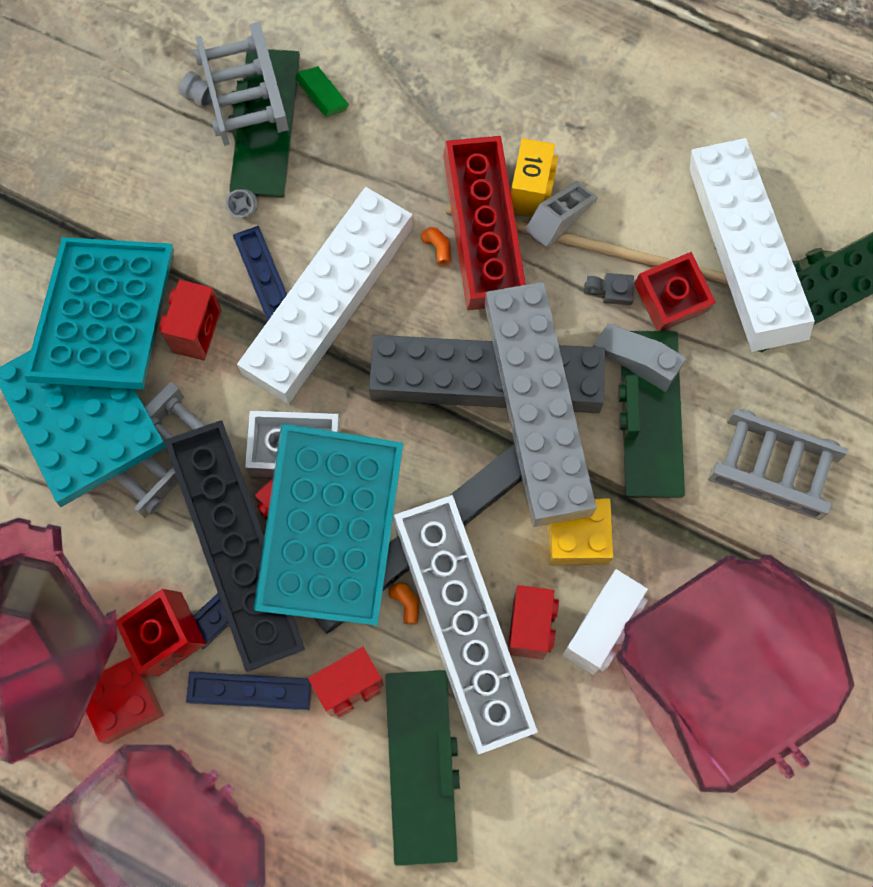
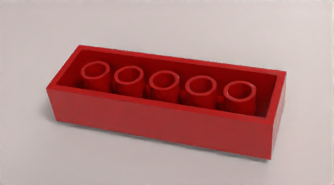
[443,136,526,311]

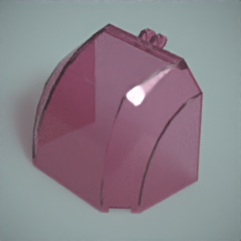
[616,554,855,793]

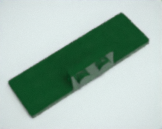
[228,49,300,198]
[758,232,873,352]
[618,331,685,498]
[385,670,460,866]

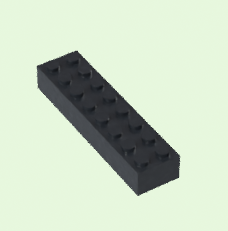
[164,420,305,672]

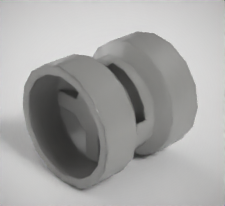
[179,71,217,108]
[226,189,258,218]

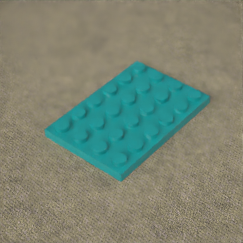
[24,237,174,390]
[0,350,166,507]
[254,424,403,626]

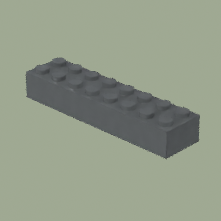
[369,335,605,413]

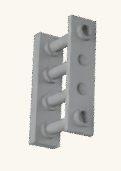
[193,22,289,146]
[114,381,217,518]
[708,409,848,520]

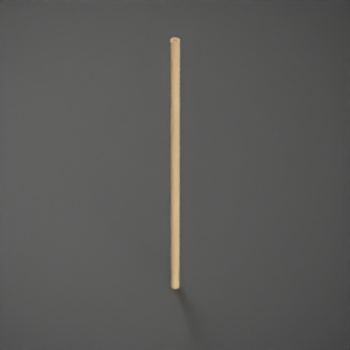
[445,203,729,285]

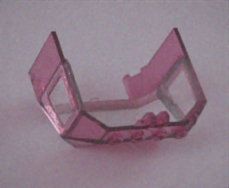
[24,744,265,887]

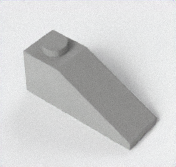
[525,181,598,247]
[593,323,686,392]

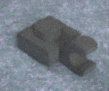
[584,273,634,305]

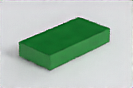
[295,66,349,117]

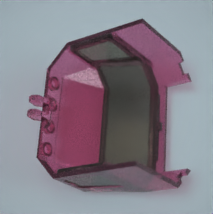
[0,518,117,764]

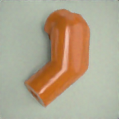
[421,227,451,265]
[389,582,419,624]

